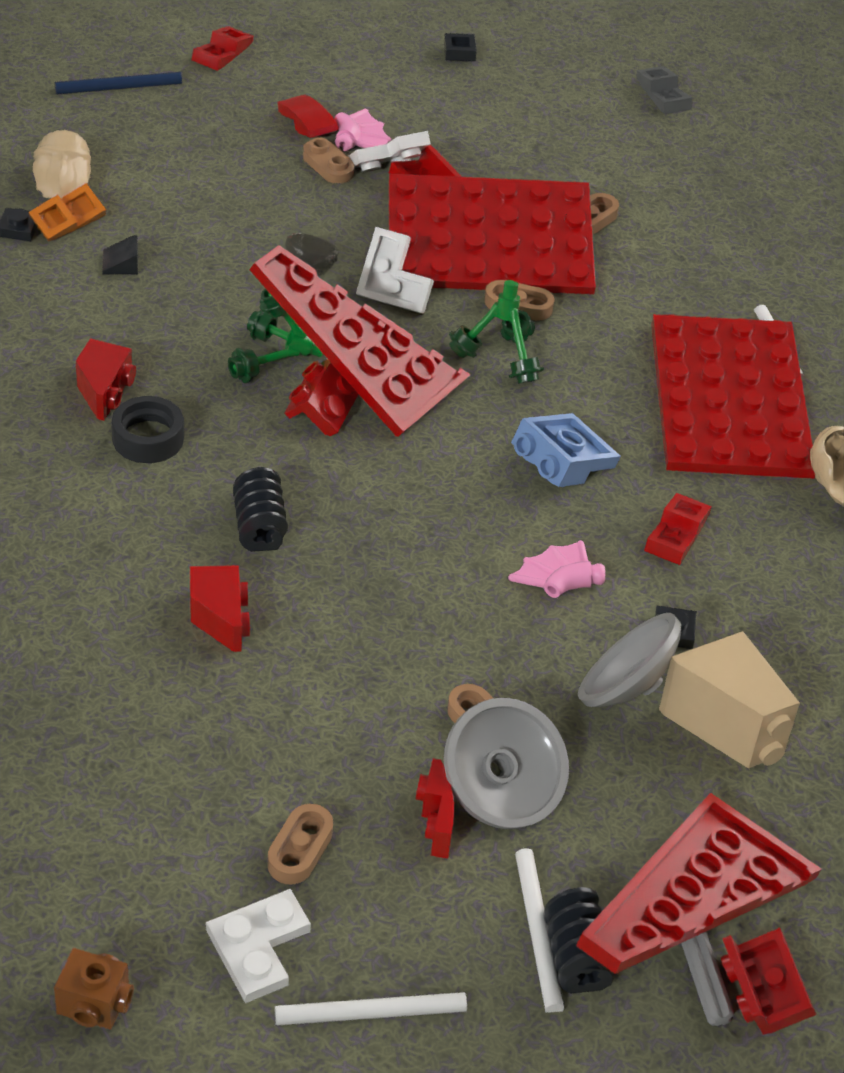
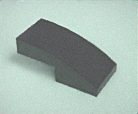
[636,66,692,114]

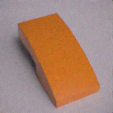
[29,183,106,242]

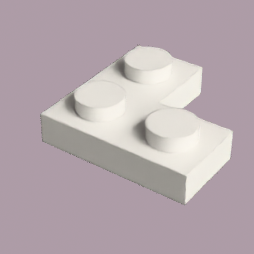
[347,131,431,172]
[356,227,434,314]
[206,889,311,1003]

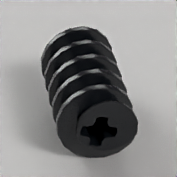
[233,467,288,552]
[543,887,613,994]

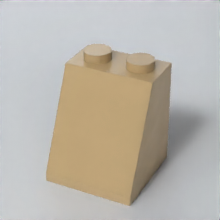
[659,631,800,768]

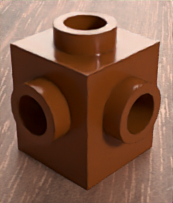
[54,948,134,1030]

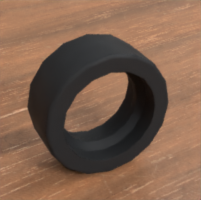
[111,396,184,464]

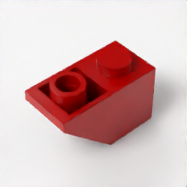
[76,338,136,421]
[190,565,250,652]

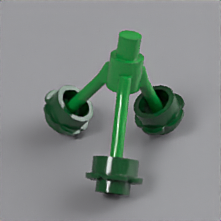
[449,280,544,384]
[228,288,323,383]

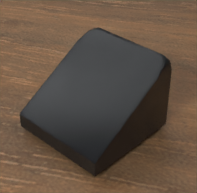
[102,235,138,275]

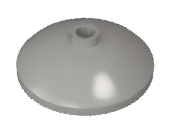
[578,613,681,708]
[444,698,569,829]

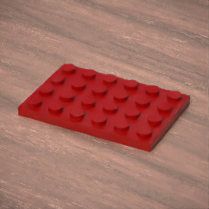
[388,174,596,294]
[651,314,815,479]

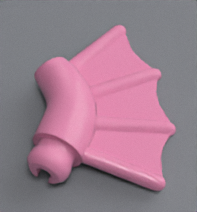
[334,108,391,152]
[508,540,605,598]

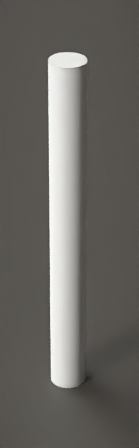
[515,848,564,1013]
[275,992,467,1026]

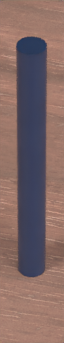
[54,72,182,94]

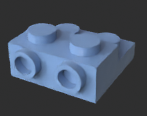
[511,413,621,487]

